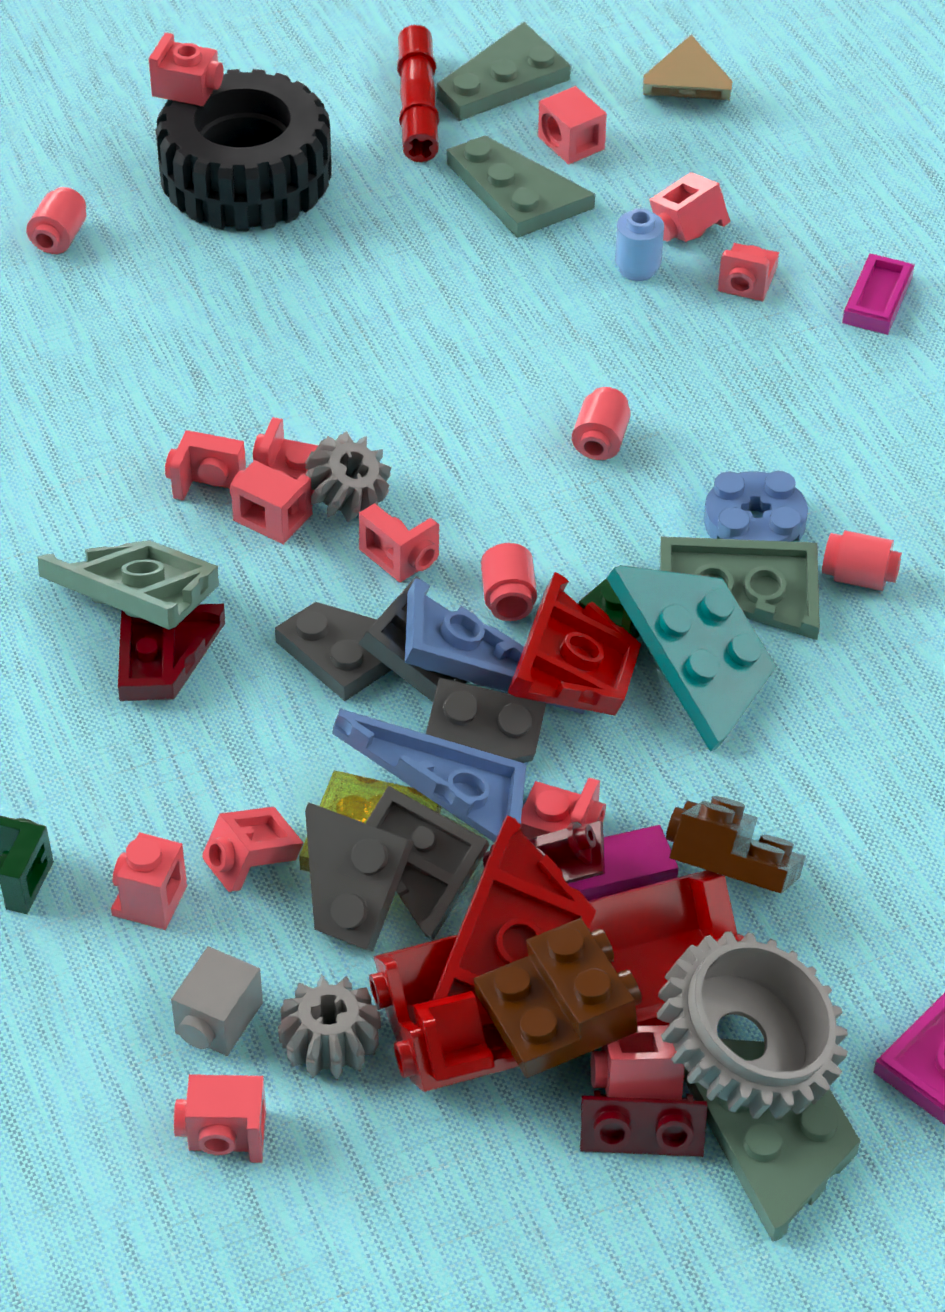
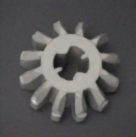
[305,431,392,522]
[278,975,381,1080]

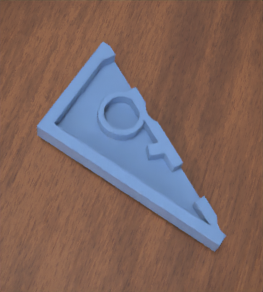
[405,578,585,714]
[332,709,527,842]

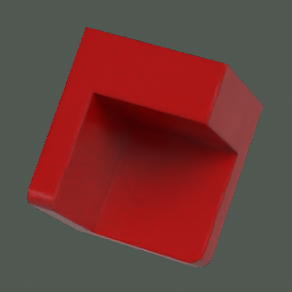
[413,991,495,1082]

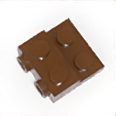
[666,796,806,894]
[473,918,642,1079]

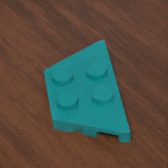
[606,565,777,752]

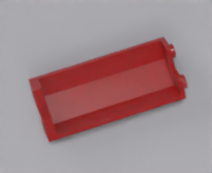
[369,870,744,1092]

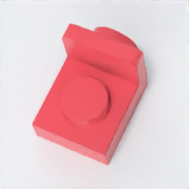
[718,243,779,301]
[253,417,318,494]
[165,430,246,500]
[359,503,439,583]
[521,777,606,840]
[203,806,304,892]

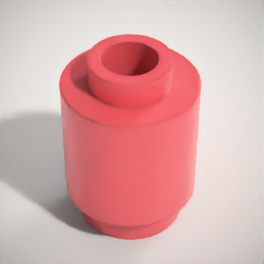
[26,187,86,254]
[572,387,631,460]
[822,530,902,591]
[481,543,537,621]

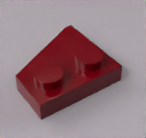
[118,604,225,701]

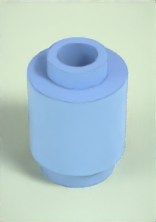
[615,209,664,281]

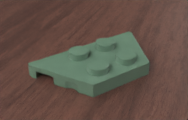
[37,540,219,629]
[684,1039,860,1242]

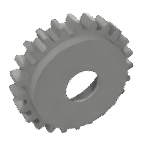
[657,931,848,1119]

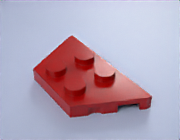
[507,572,641,716]
[431,815,597,1028]

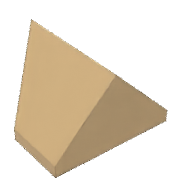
[643,35,732,100]

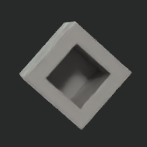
[171,946,263,1056]

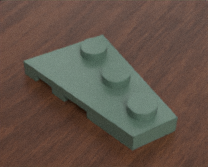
[437,22,571,121]
[447,136,595,238]
[660,536,820,640]

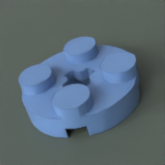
[704,471,808,542]

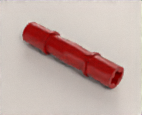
[397,25,439,162]

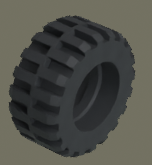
[155,69,332,231]

